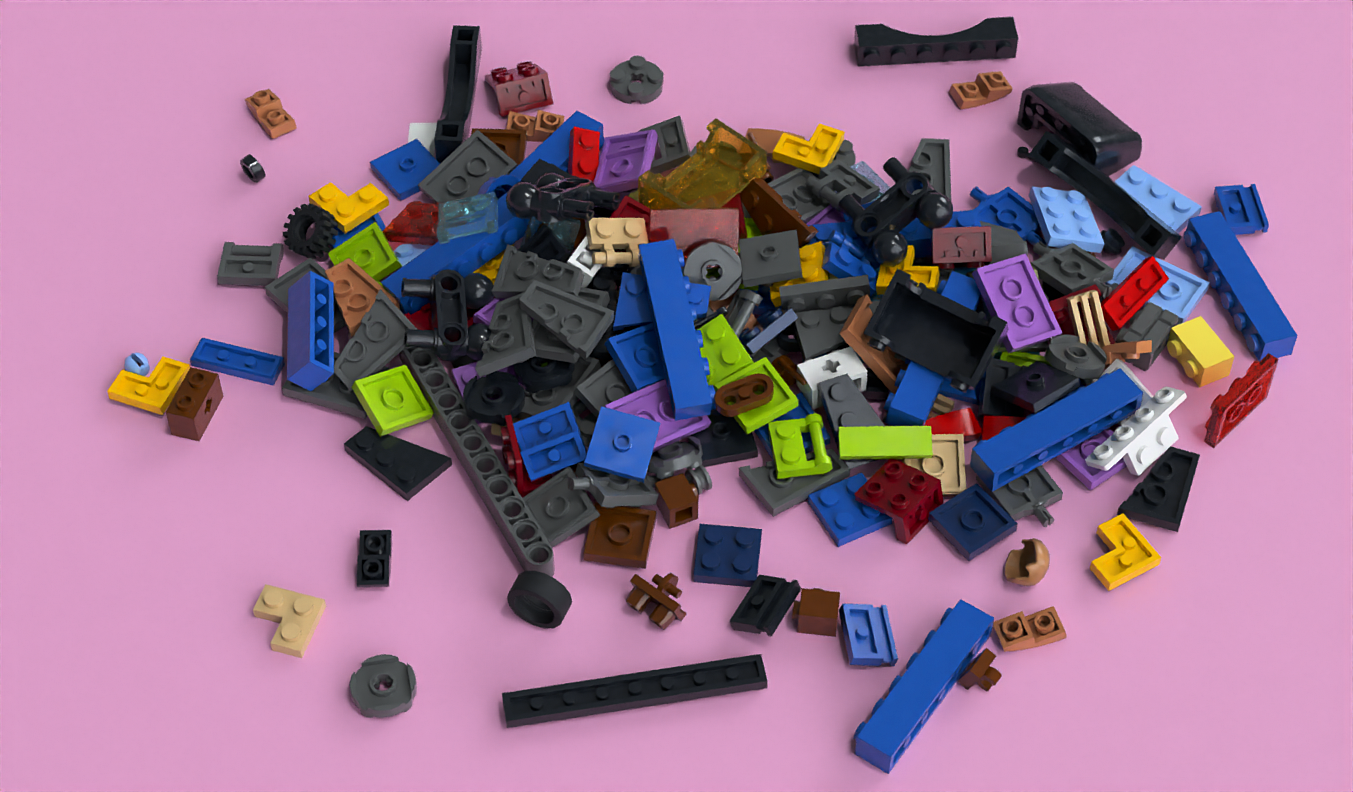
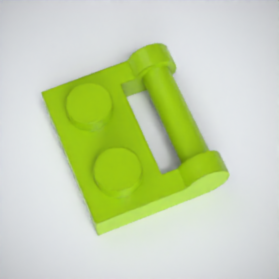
[768,413,833,479]

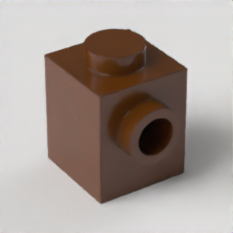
[655,473,699,529]
[792,588,840,637]

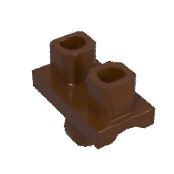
[626,573,687,630]

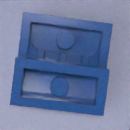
[513,402,587,481]

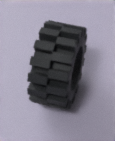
[283,204,338,259]

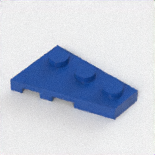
[613,272,711,331]

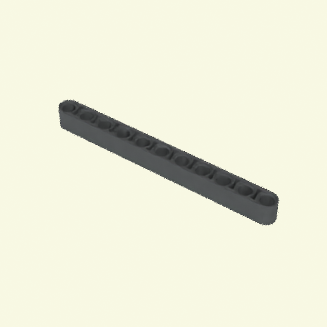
[399,347,555,577]

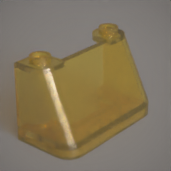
[638,119,767,227]

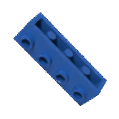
[287,271,334,391]

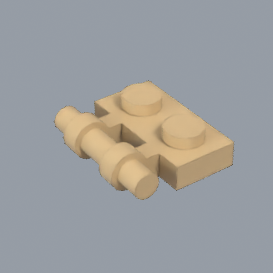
[585,218,648,267]

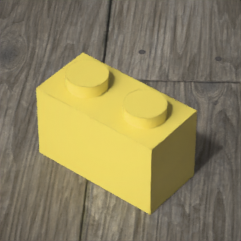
[1166,316,1235,388]

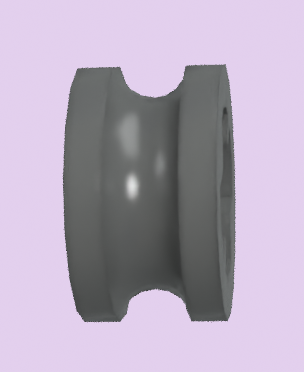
[685,465,712,495]

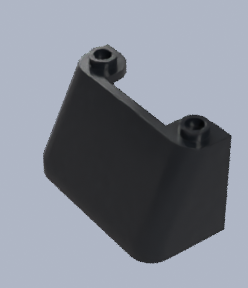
[1017,82,1142,177]
[864,268,1009,393]

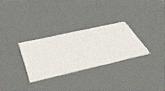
[408,123,437,156]

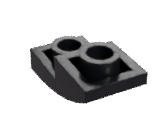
[357,530,392,587]

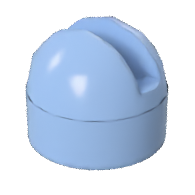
[124,352,150,376]

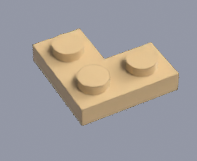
[253,584,326,658]

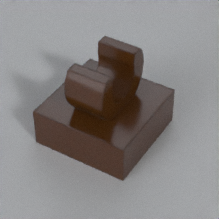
[957,648,1002,691]

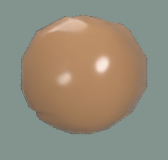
[1005,538,1050,586]

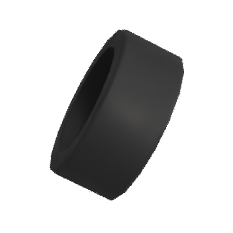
[507,571,572,628]

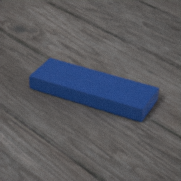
[190,338,285,386]

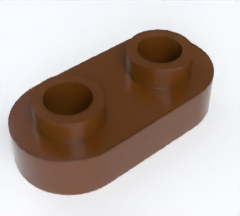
[715,373,774,417]

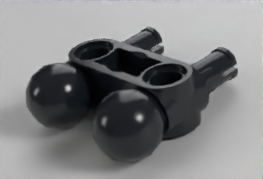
[838,157,953,267]
[506,173,620,223]
[401,269,494,361]

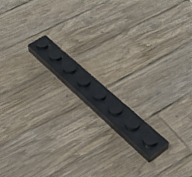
[502,654,768,728]

